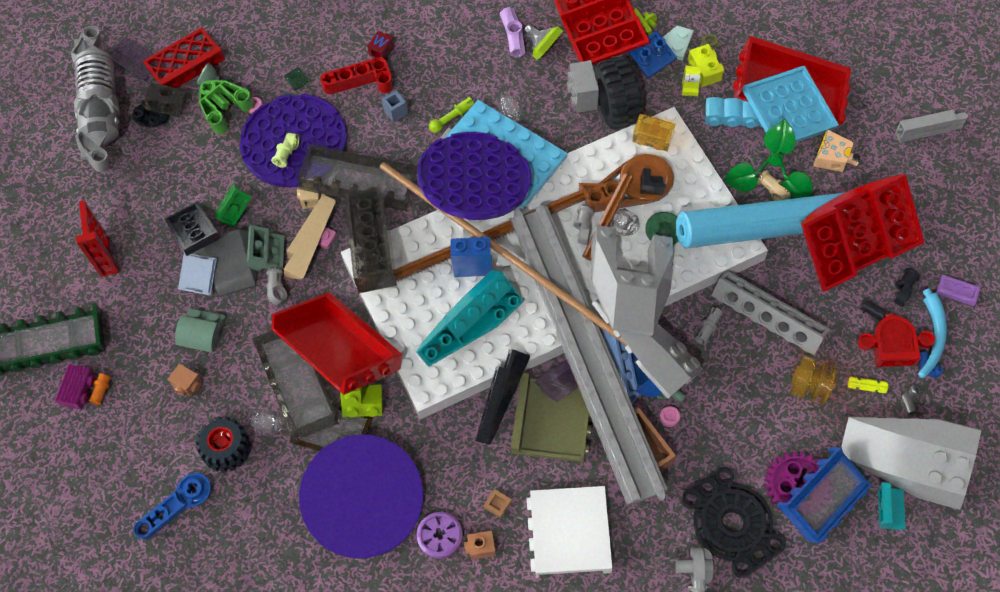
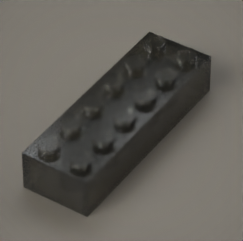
[345,187,397,294]

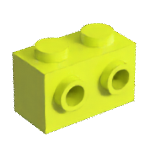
[688,44,724,87]

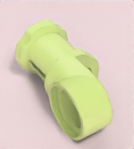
[271,133,299,168]

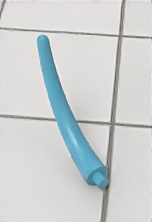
[918,288,947,378]

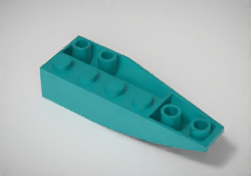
[416,270,524,367]

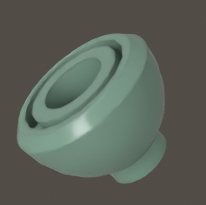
[197,63,220,86]

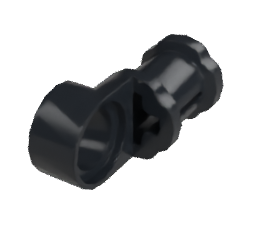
[894,268,921,307]

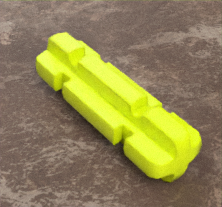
[848,377,888,393]

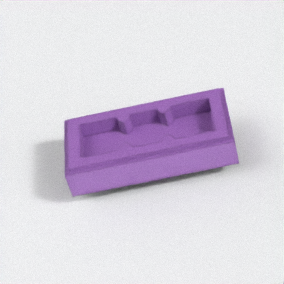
[936,274,981,306]

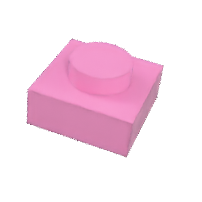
[318,227,337,250]

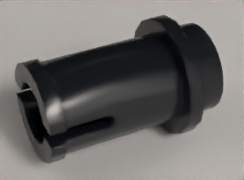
[860,300,887,321]

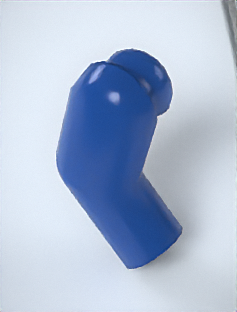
[919,352,943,378]

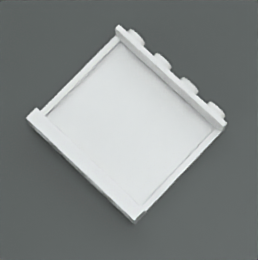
[527,486,612,578]

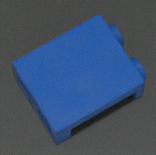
[450,237,492,277]

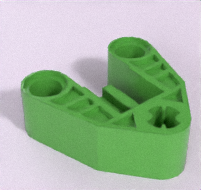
[199,80,255,134]

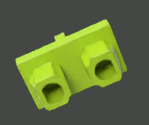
[634,8,658,36]

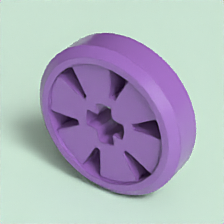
[417,512,463,559]

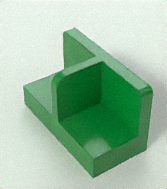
[215,183,252,228]

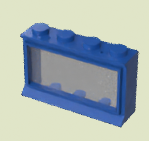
[777,447,872,543]

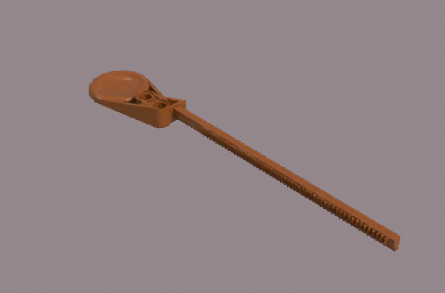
[372,154,674,290]

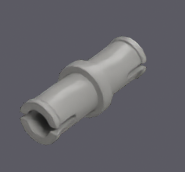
[695,307,723,345]

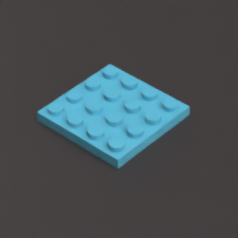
[742,66,839,143]

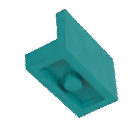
[878,482,906,530]

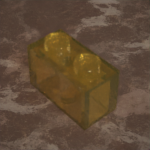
[632,114,676,152]

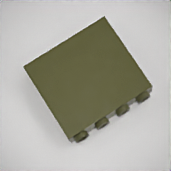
[511,373,592,462]

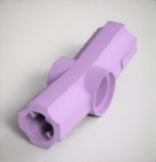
[500,7,525,58]

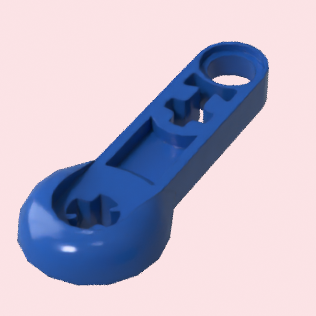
[134,473,211,540]

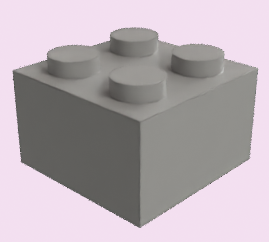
[567,60,599,113]

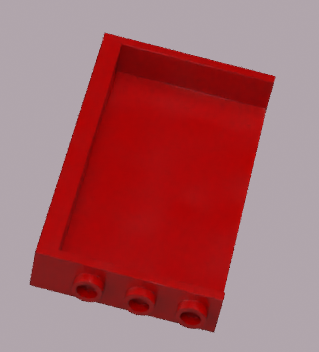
[732,36,851,130]
[271,292,403,395]

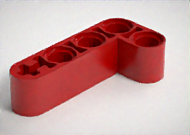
[320,57,393,95]

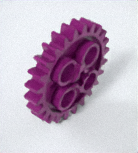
[764,451,833,518]

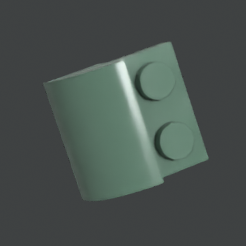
[247,225,284,271]
[175,308,226,352]

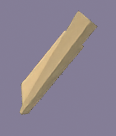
[284,194,335,279]

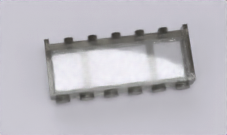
[298,144,417,211]
[252,331,340,444]

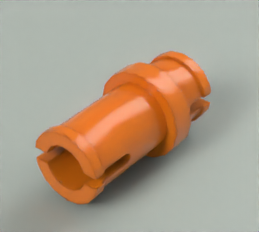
[89,373,111,405]

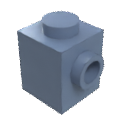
[381,90,408,123]

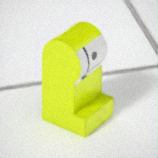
[682,65,701,96]

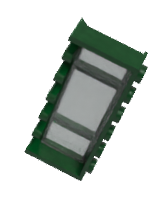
[0,303,106,376]

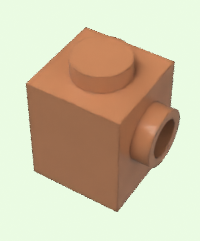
[167,364,202,397]
[464,531,496,560]

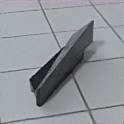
[475,349,530,445]

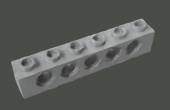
[711,270,830,355]

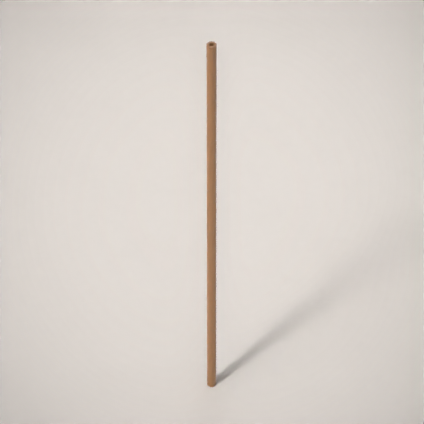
[380,162,627,346]

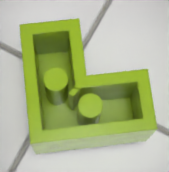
[340,385,382,418]

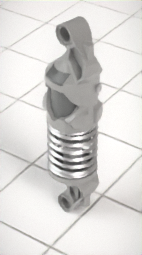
[71,26,120,172]

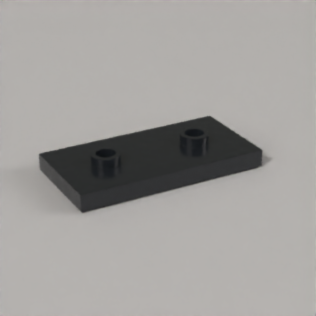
[165,202,221,256]

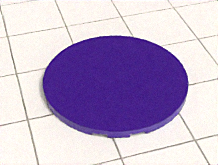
[240,94,347,187]
[417,132,532,220]
[299,434,423,559]

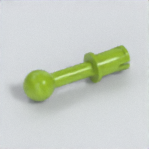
[429,97,475,133]

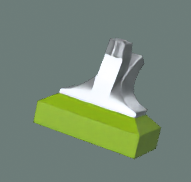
[524,24,563,60]

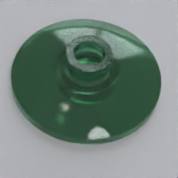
[645,212,679,245]

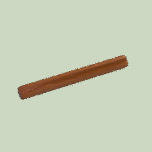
[582,173,633,261]

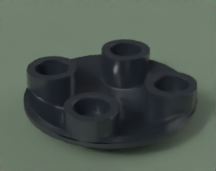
[132,100,169,128]

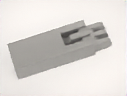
[895,110,968,143]

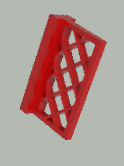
[142,27,225,95]
[76,200,119,277]

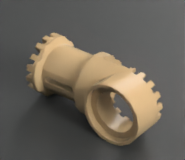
[757,170,791,201]

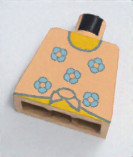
[813,130,861,172]

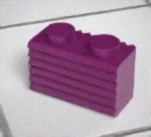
[55,364,96,410]

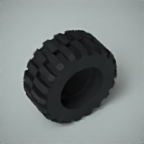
[594,56,643,130]

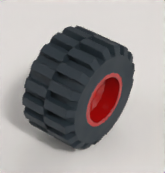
[195,416,251,472]

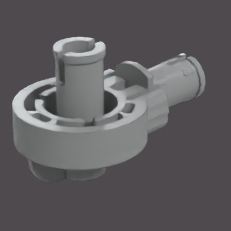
[675,548,713,592]

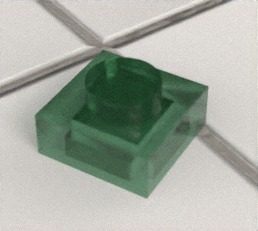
[284,67,309,91]

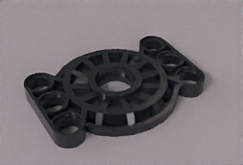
[682,467,786,578]

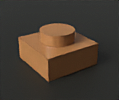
[483,489,512,518]

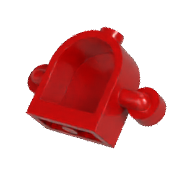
[857,314,935,367]

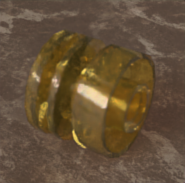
[790,355,837,406]

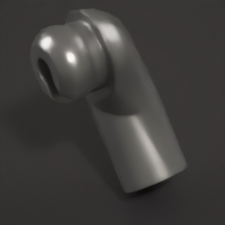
[901,385,920,415]

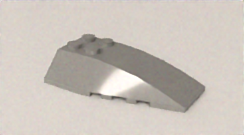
[592,299,703,398]
[841,417,981,510]

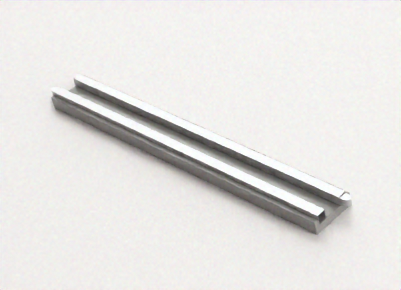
[511,205,667,506]

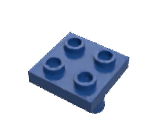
[628,30,677,79]

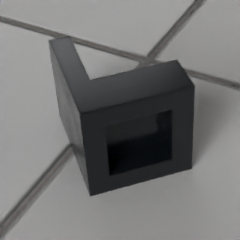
[640,168,666,195]

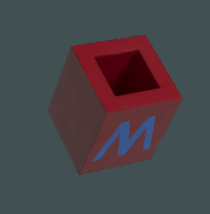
[367,31,395,60]

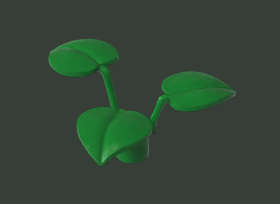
[725,119,813,199]

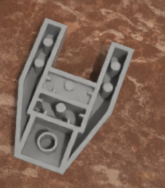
[591,225,673,336]

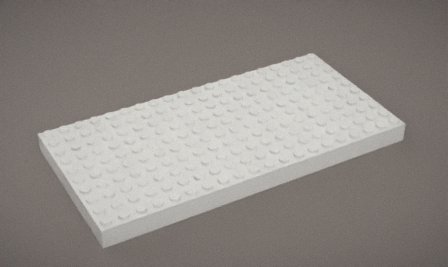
[341,107,768,419]

